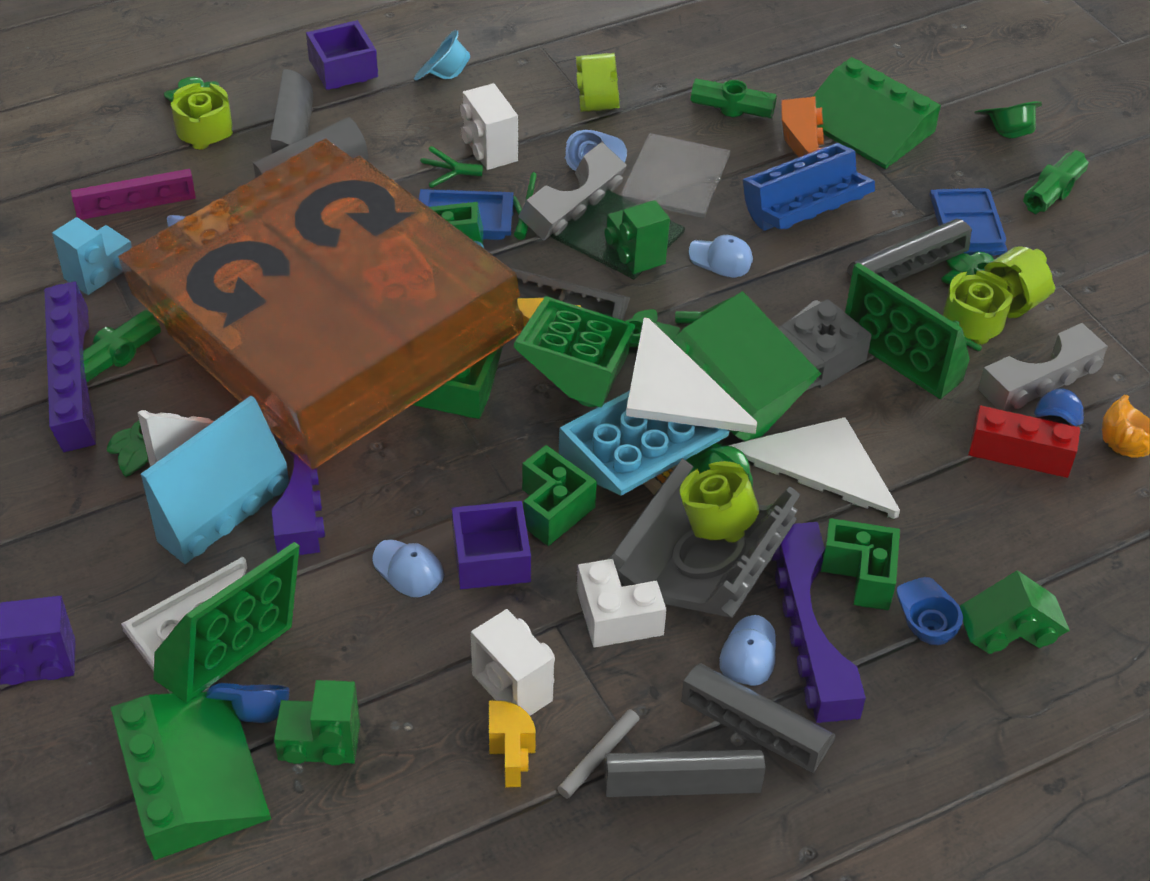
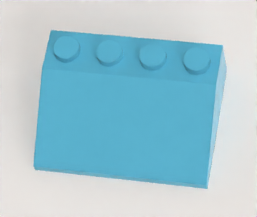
[559,390,729,496]
[141,396,289,564]

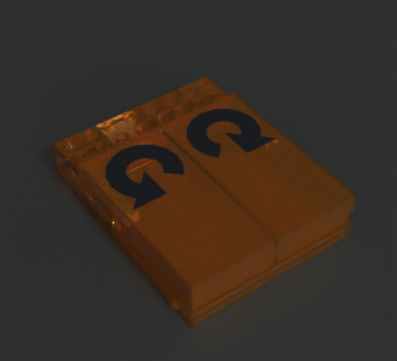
[118,138,524,470]

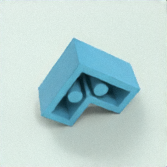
[52,217,135,295]

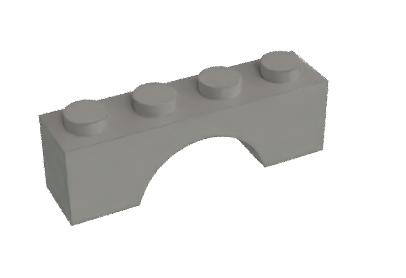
[518,142,627,241]
[978,323,1108,411]

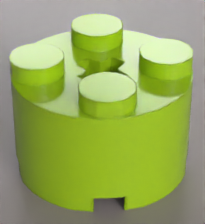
[576,53,620,112]
[171,83,233,150]
[984,246,1055,318]
[943,270,1013,344]
[680,461,759,542]

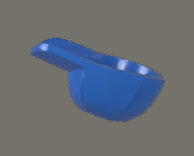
[1034,388,1084,426]
[896,577,963,646]
[206,683,289,723]

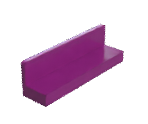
[71,169,196,220]

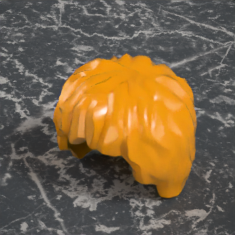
[1102,395,1150,458]

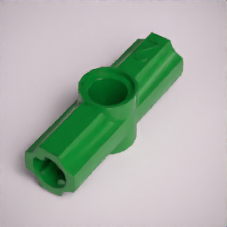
[690,78,777,119]
[1023,150,1089,214]
[83,310,161,382]

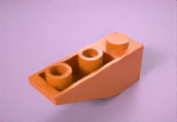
[781,97,824,157]

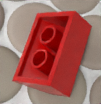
[968,405,1080,478]

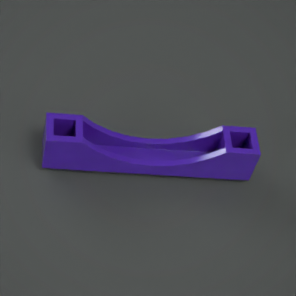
[44,281,96,453]
[260,379,325,555]
[771,522,866,723]

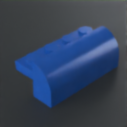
[743,143,875,231]

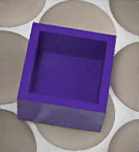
[306,20,378,90]
[452,501,531,590]
[0,596,75,685]

